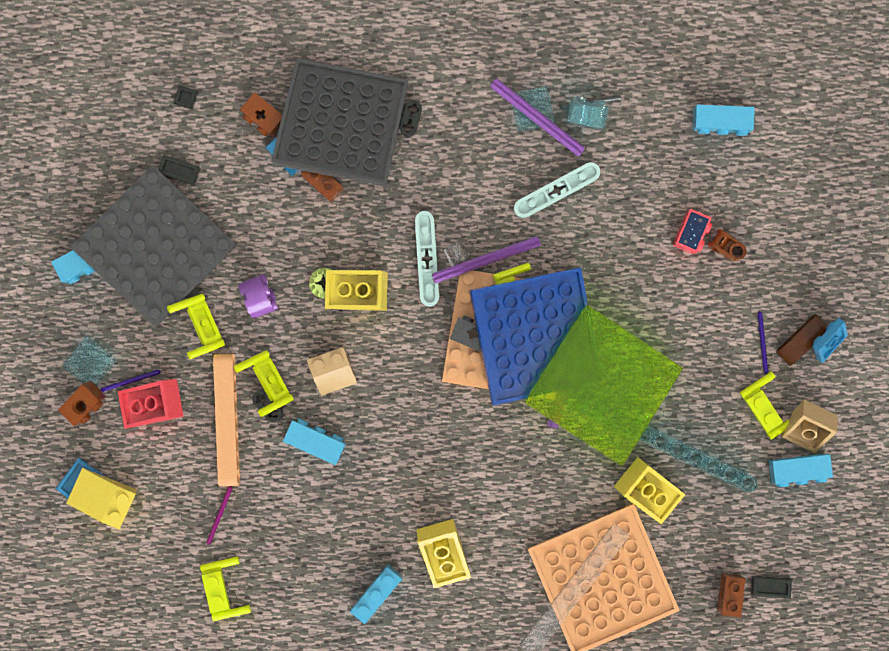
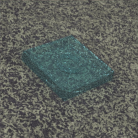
[512,87,555,132]
[62,336,117,386]

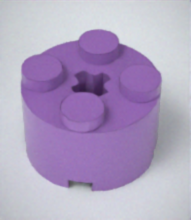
[238,274,278,319]

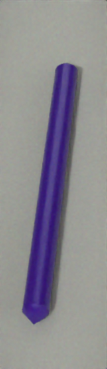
[757,311,768,374]
[100,370,161,392]

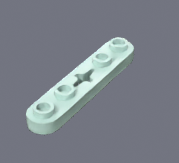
[514,162,600,218]
[415,211,439,307]

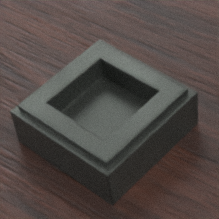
[173,85,198,110]

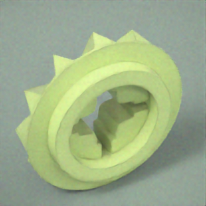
[309,268,331,298]

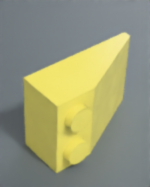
[325,270,388,311]
[614,457,685,524]
[66,468,137,529]
[416,519,471,588]

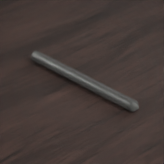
[559,95,622,110]

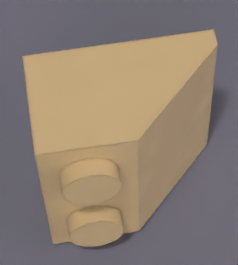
[307,347,357,396]
[782,399,838,453]

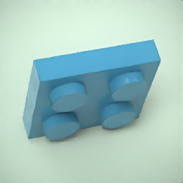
[813,318,848,363]

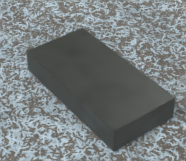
[158,155,200,185]
[751,576,792,599]

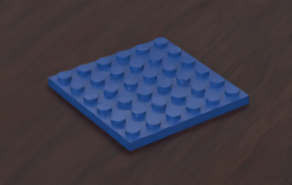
[469,268,603,406]

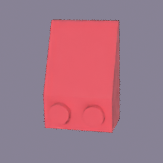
[118,379,184,429]

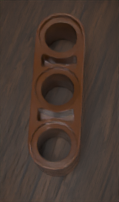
[776,314,827,366]

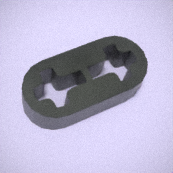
[400,100,422,137]
[252,390,283,422]

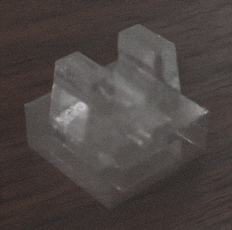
[444,242,470,266]

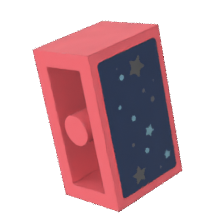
[672,209,712,254]

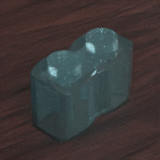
[565,96,609,130]

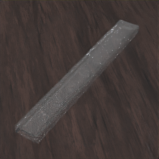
[519,523,630,651]

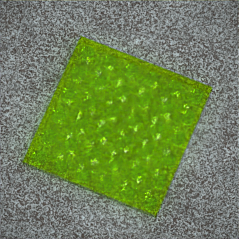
[524,305,683,466]

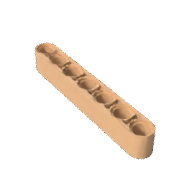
[213,353,240,487]

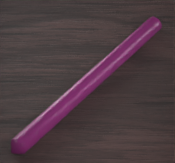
[206,486,233,545]

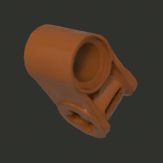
[708,229,747,262]

